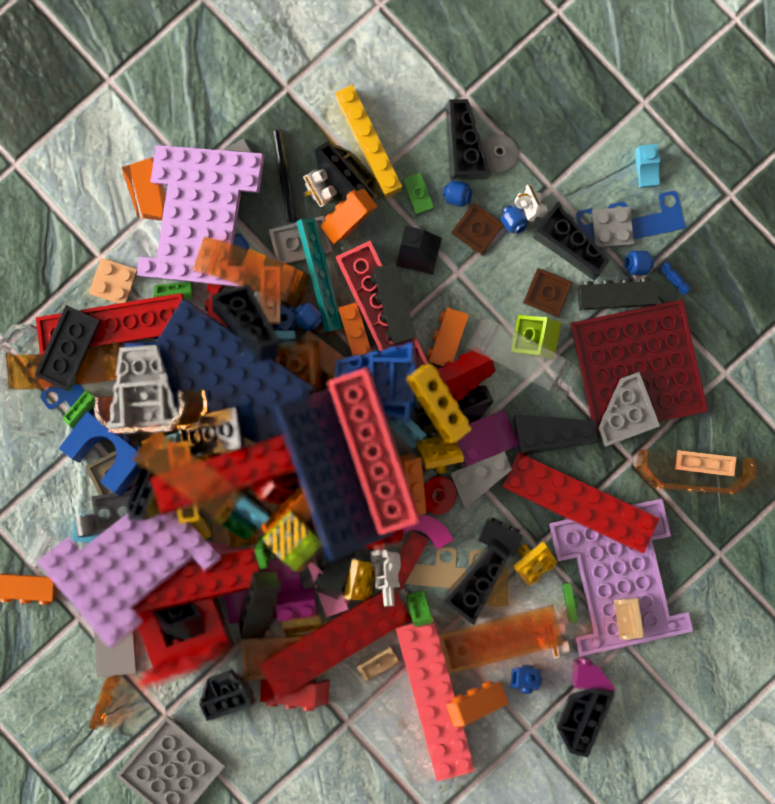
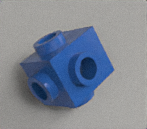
[272,304,298,331]
[510,665,542,694]

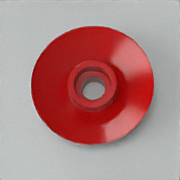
[424,476,457,515]

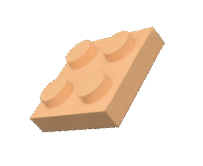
[89,258,137,304]

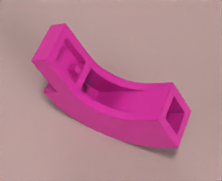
[399,514,454,550]

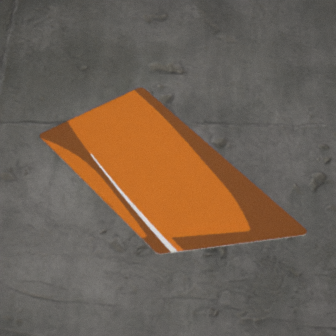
[121,157,166,221]

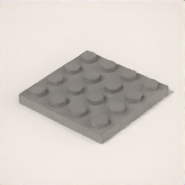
[115,715,226,804]

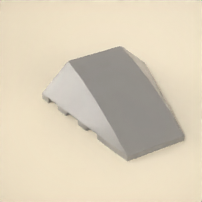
[107,345,180,428]

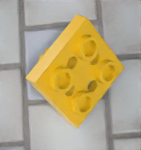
[416,436,464,474]
[513,542,558,586]
[343,559,375,601]

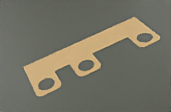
[384,543,483,588]

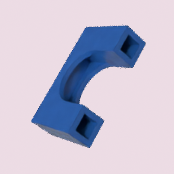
[58,412,150,496]

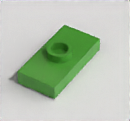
[403,172,434,215]
[153,282,193,299]
[62,390,98,429]
[255,535,272,569]
[562,582,579,623]
[406,590,433,628]

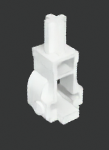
[370,549,401,607]

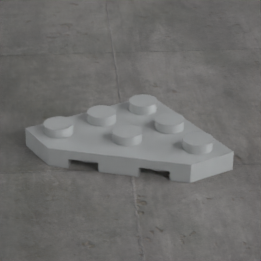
[598,372,660,447]

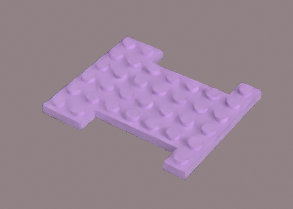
[136,145,265,287]
[37,484,221,650]
[549,498,693,656]

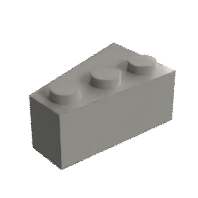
[450,452,512,509]

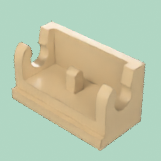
[614,597,644,640]
[357,645,400,682]

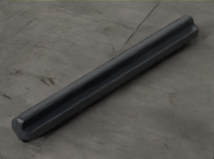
[273,129,297,222]

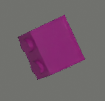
[275,588,320,628]
[571,657,616,692]

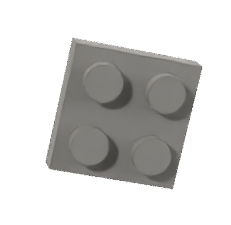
[591,207,634,248]

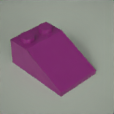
[457,410,518,467]

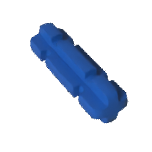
[660,262,691,295]

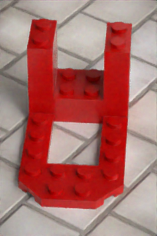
[137,597,235,688]

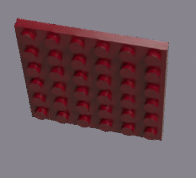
[570,299,708,435]

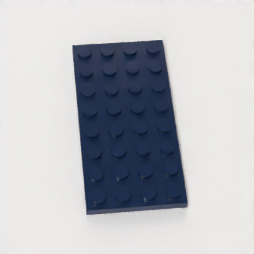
[155,299,314,443]
[274,389,393,561]

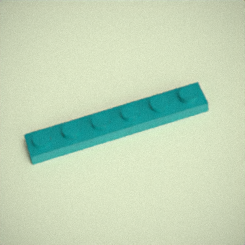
[297,219,344,332]

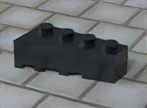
[533,201,610,281]

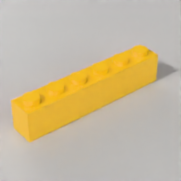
[335,84,402,199]

